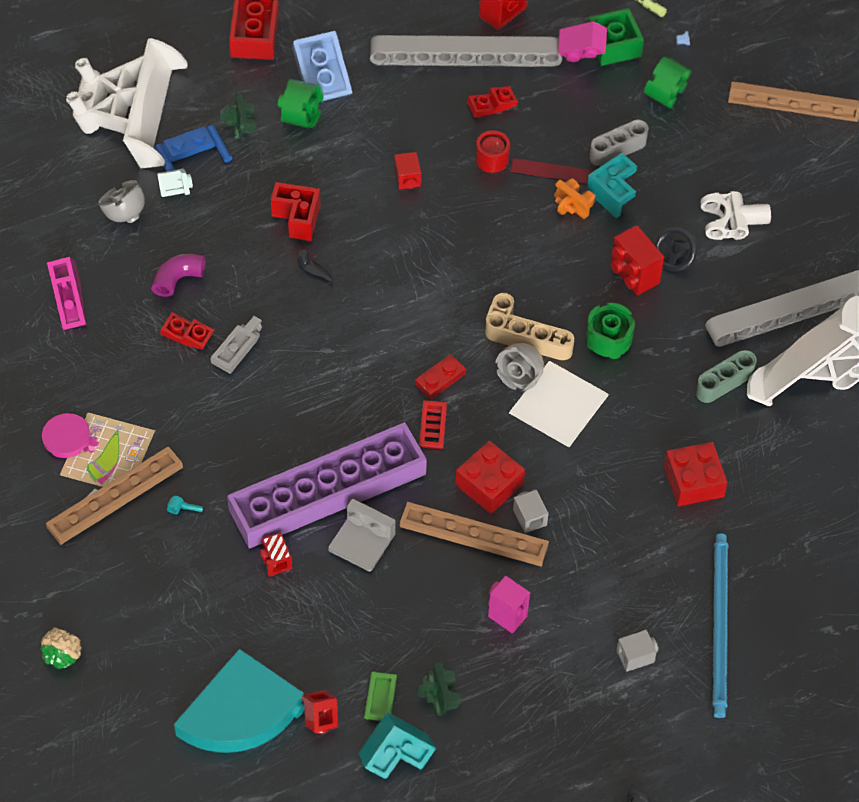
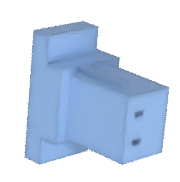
[676,31,690,45]

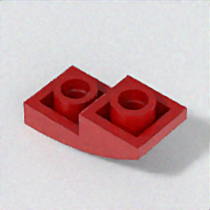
[467,86,518,118]
[160,312,214,350]

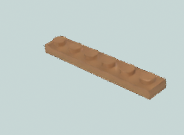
[728,82,859,122]
[46,446,183,545]
[400,502,549,567]

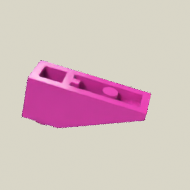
[47,257,87,330]

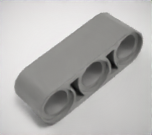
[590,120,648,166]

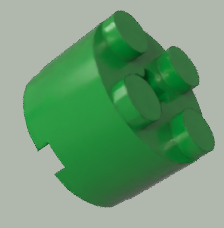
[644,56,692,109]
[278,79,323,128]
[586,303,635,359]

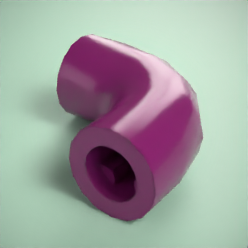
[151,254,206,297]

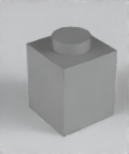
[513,490,549,533]
[616,630,658,672]

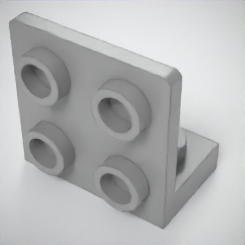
[329,499,395,571]

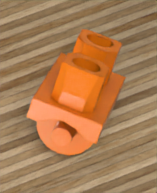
[554,178,595,219]

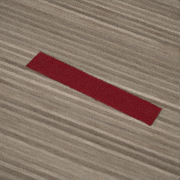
[510,158,594,184]

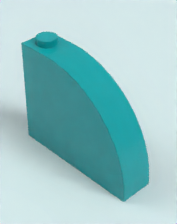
[174,649,305,752]

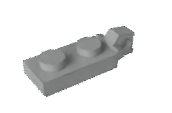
[211,316,262,374]

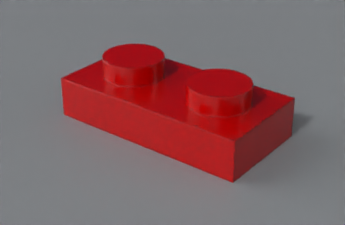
[415,354,466,400]

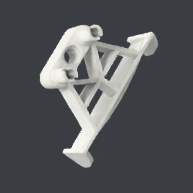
[66,38,188,168]
[747,296,859,406]

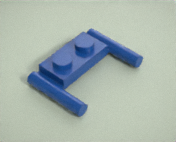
[154,125,232,172]

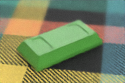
[364,672,397,721]

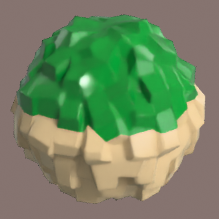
[40,627,82,669]

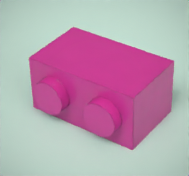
[558,21,607,62]
[488,576,530,633]

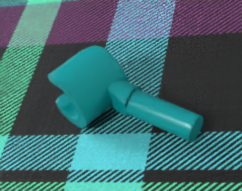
[167,496,203,514]

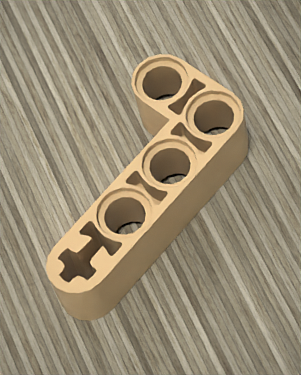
[485,293,574,360]

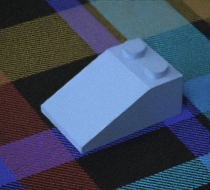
[292,31,352,101]

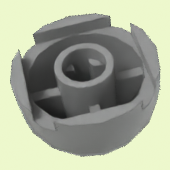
[99,180,145,223]
[496,343,544,391]

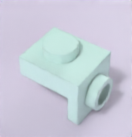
[157,169,193,197]

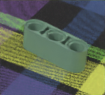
[696,350,757,403]

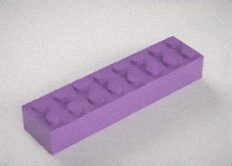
[227,422,427,549]

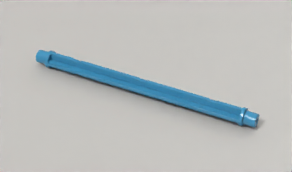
[712,534,728,718]

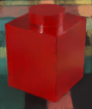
[394,152,421,189]

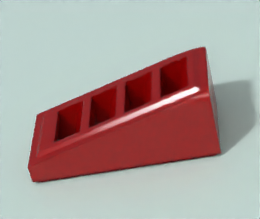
[419,400,447,449]

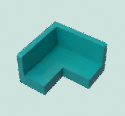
[587,153,637,218]
[359,712,436,779]

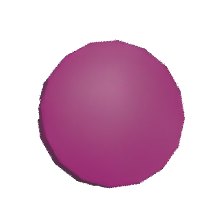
[42,413,91,458]

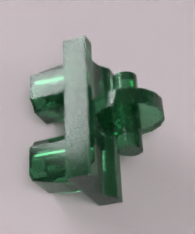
[219,94,257,139]
[417,662,462,716]

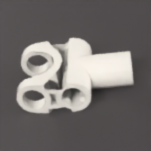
[700,191,771,240]

